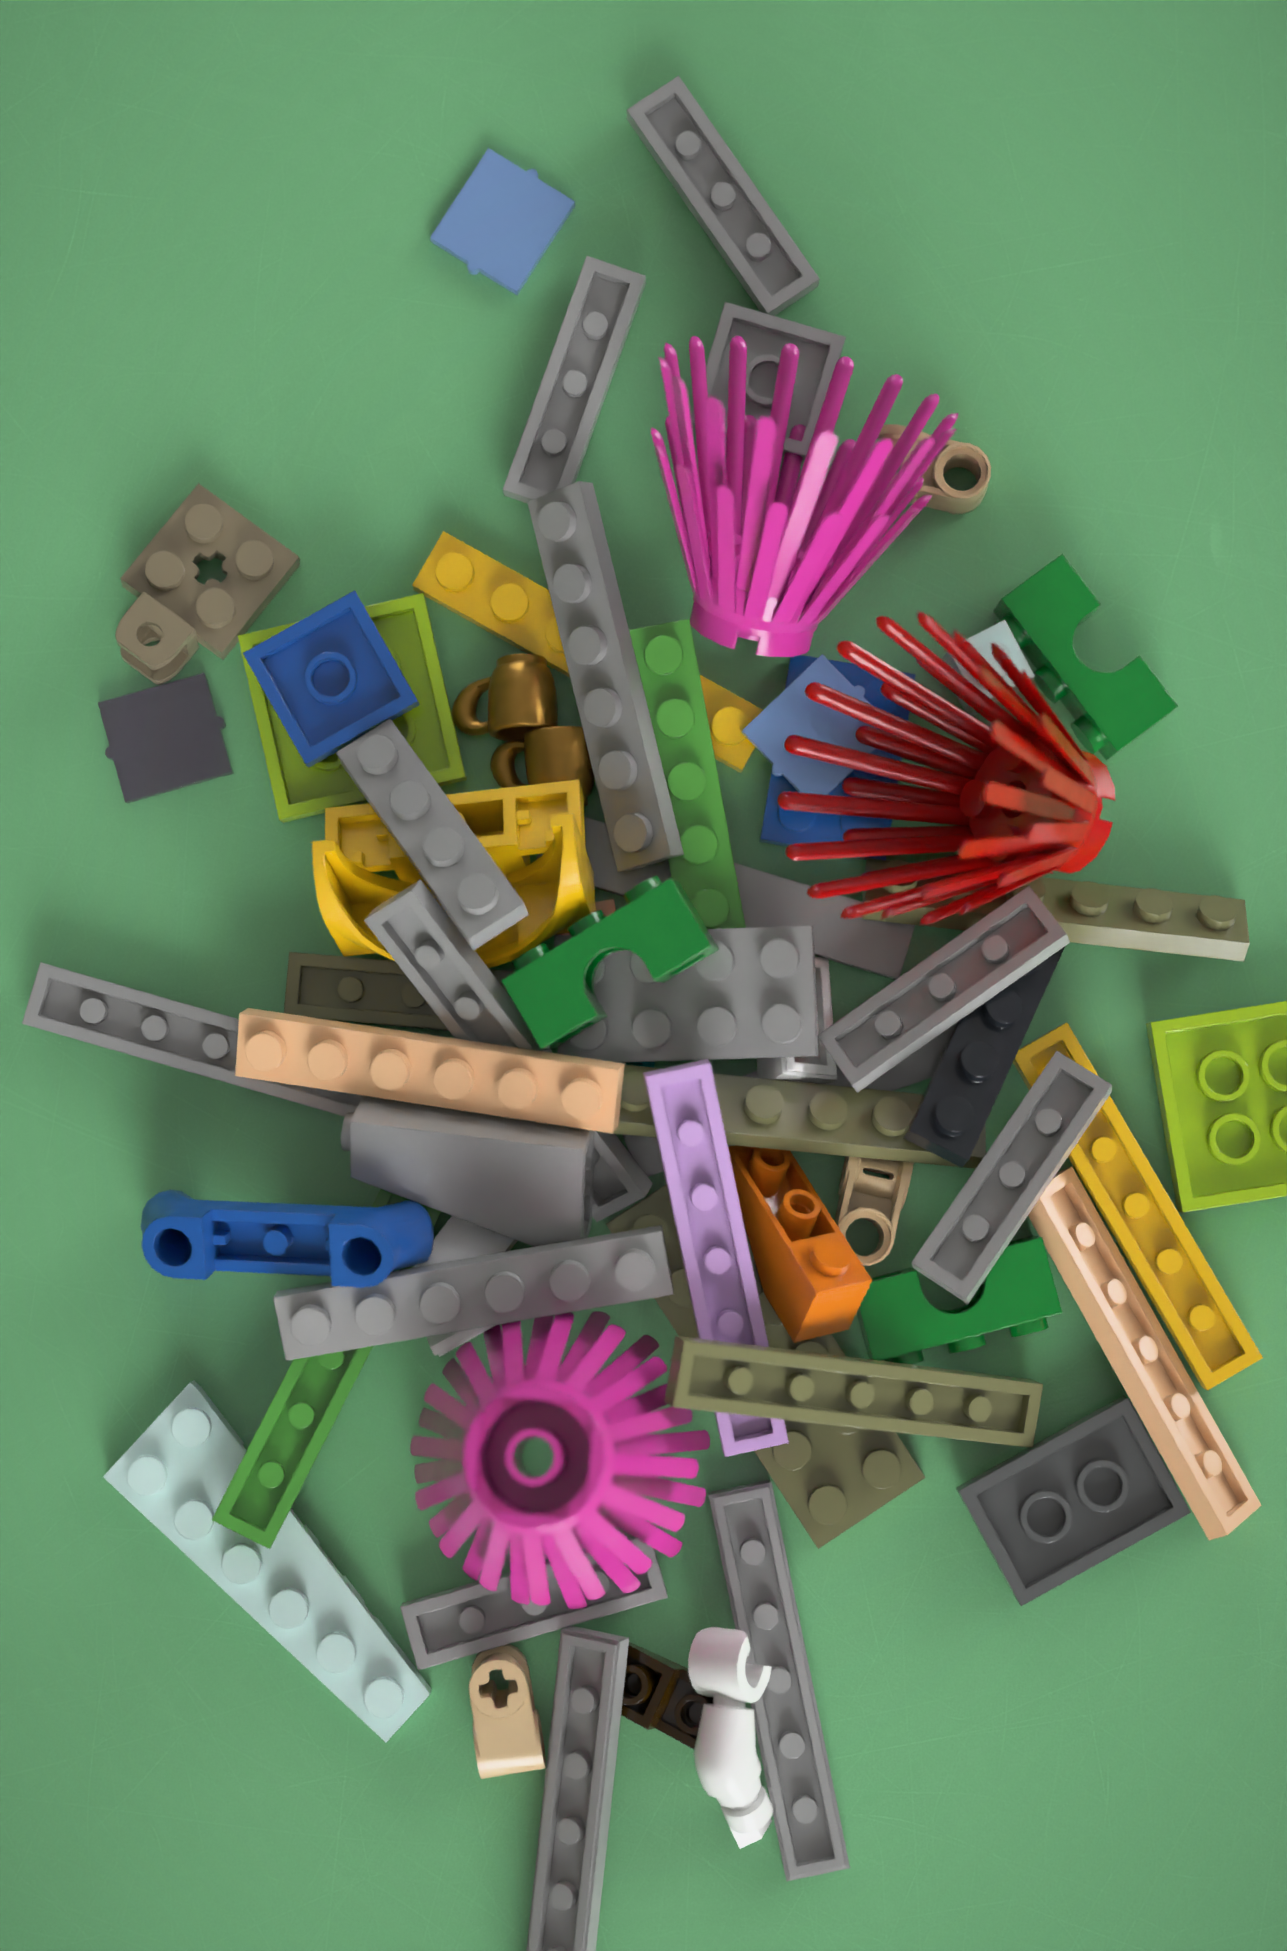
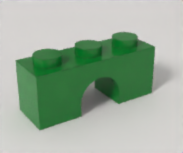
[993,554,1178,761]
[501,876,719,1050]
[857,1235,1062,1365]

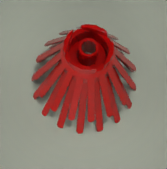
[777,611,1115,925]

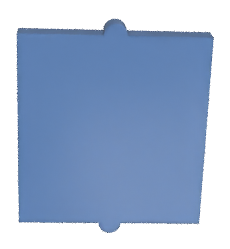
[430,148,575,295]
[741,654,883,795]

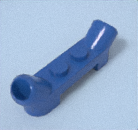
[141,1189,434,1288]

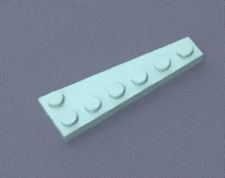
[103,1381,432,1742]

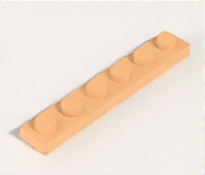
[235,1008,625,1134]
[1028,1166,1262,1540]

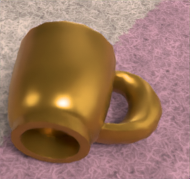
[452,654,558,741]
[490,726,594,807]

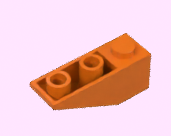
[728,1145,872,1343]

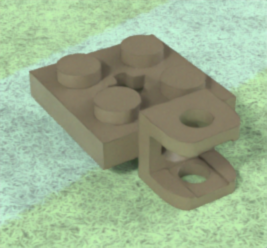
[115,483,300,685]

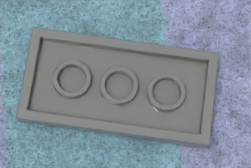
[554,925,818,1063]

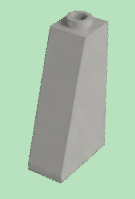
[341,1096,595,1247]

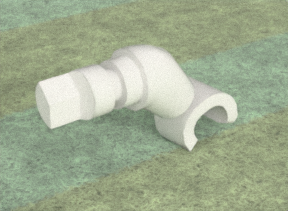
[688,1627,773,1849]

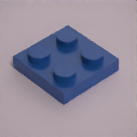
[243,590,420,768]

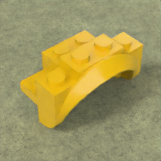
[312,779,596,968]

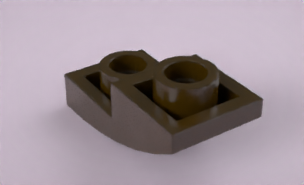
[621,1642,713,1749]

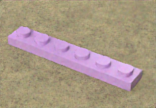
[643,1059,789,1457]

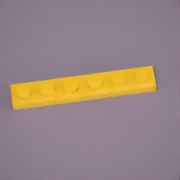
[412,531,763,773]
[1013,1023,1263,1390]

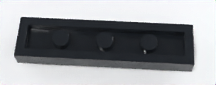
[904,946,1065,1168]

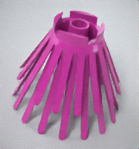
[651,336,958,657]
[410,1311,710,1609]

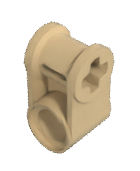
[877,424,991,514]
[834,1156,913,1266]
[469,1644,546,1779]

